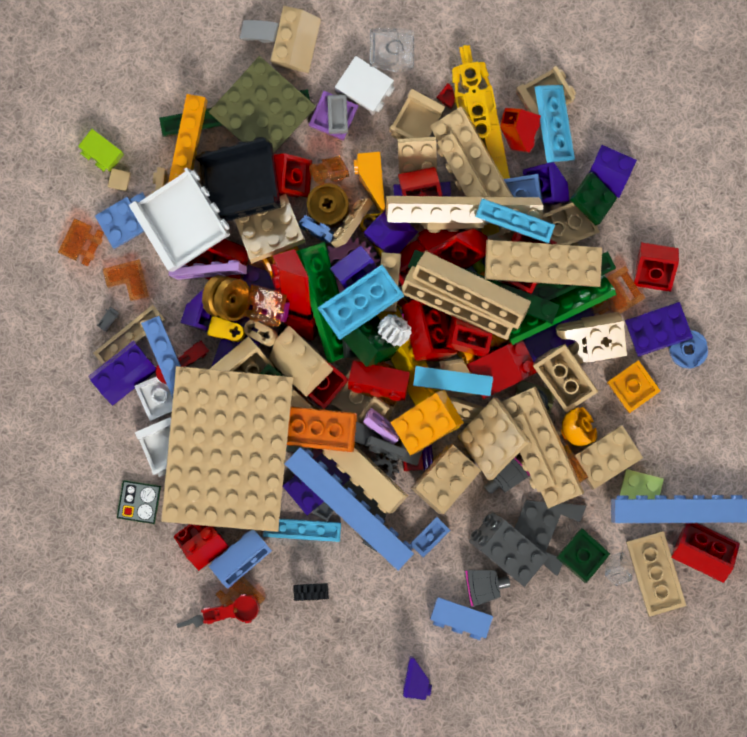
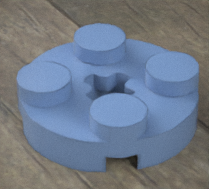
[298,215,335,244]
[669,330,708,369]

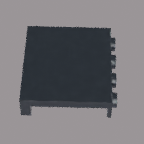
[195,137,281,222]

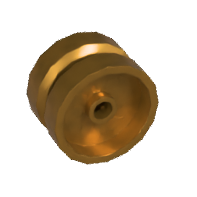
[307,183,349,228]
[202,275,251,321]

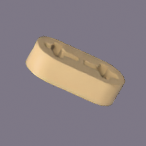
[244,320,278,346]

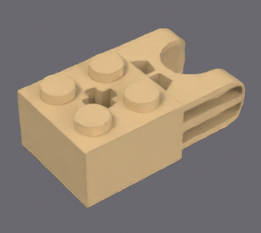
[556,312,627,364]

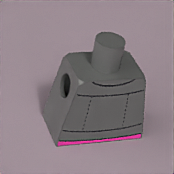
[484,457,530,494]
[464,570,510,607]

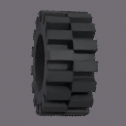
[293,583,329,601]

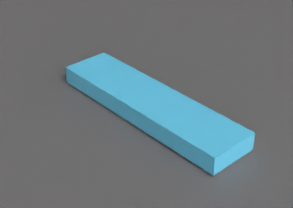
[475,198,555,243]
[413,366,493,396]
[263,518,341,542]

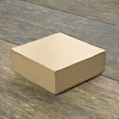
[107,168,131,192]

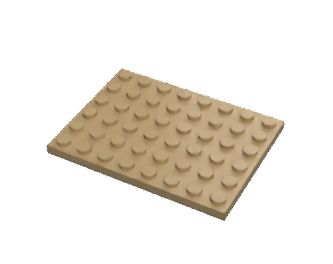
[161,366,293,532]

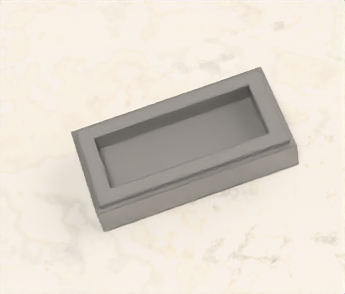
[327,95,348,134]

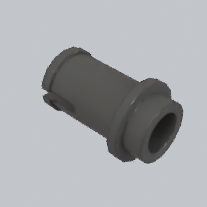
[97,307,120,332]

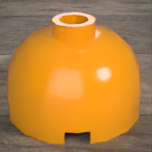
[561,407,597,446]

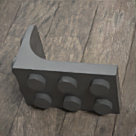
[469,513,549,587]

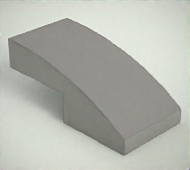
[240,20,279,43]

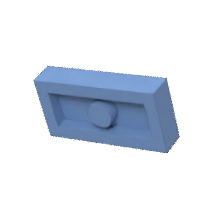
[410,517,451,558]

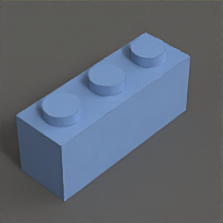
[208,530,272,589]
[430,597,493,641]

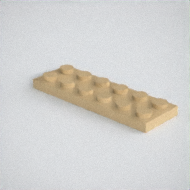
[485,240,602,287]

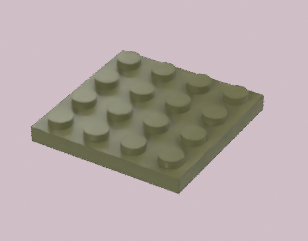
[209,56,316,154]

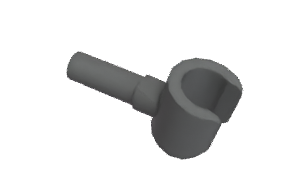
[177,615,204,628]

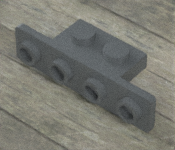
[355,422,423,466]

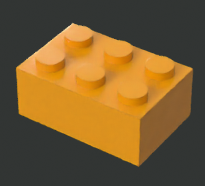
[390,390,464,456]

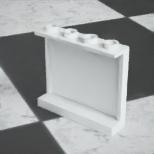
[129,167,230,272]

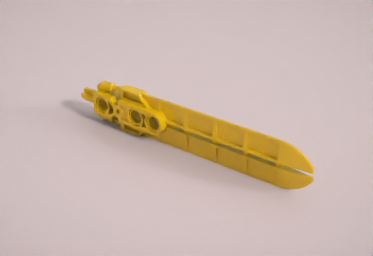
[452,45,510,236]

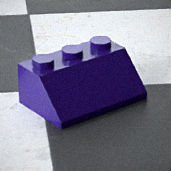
[89,340,156,406]

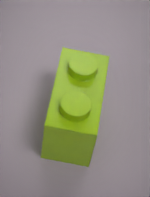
[78,129,124,172]

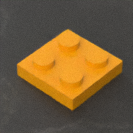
[607,360,661,414]

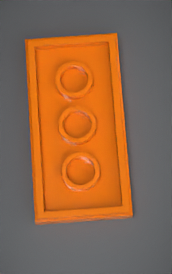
[287,406,357,452]

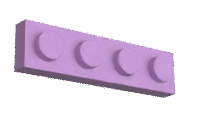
[169,260,247,280]

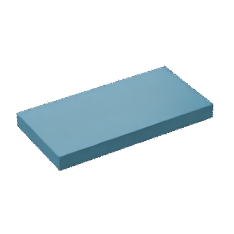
[535,85,575,163]
[318,265,404,340]

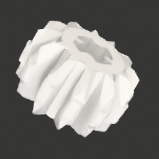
[378,314,411,347]

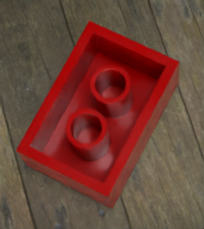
[401,299,458,361]

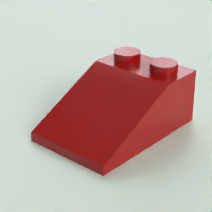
[466,340,537,399]

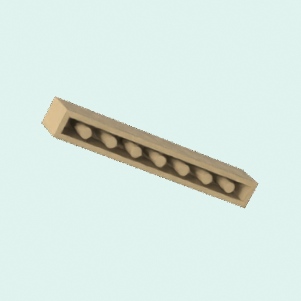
[386,196,543,223]
[291,390,408,513]

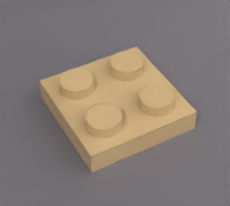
[398,137,437,174]

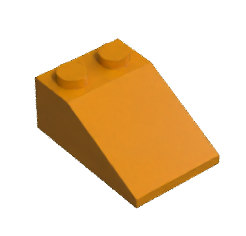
[354,152,385,213]

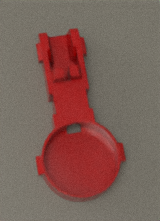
[156,340,209,385]
[201,594,260,624]

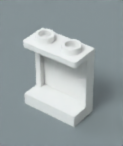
[335,56,395,115]
[135,417,171,477]

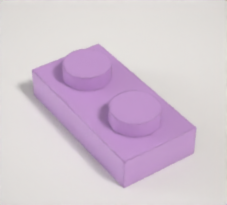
[363,408,399,445]

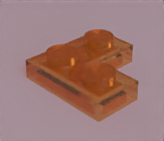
[103,259,149,301]

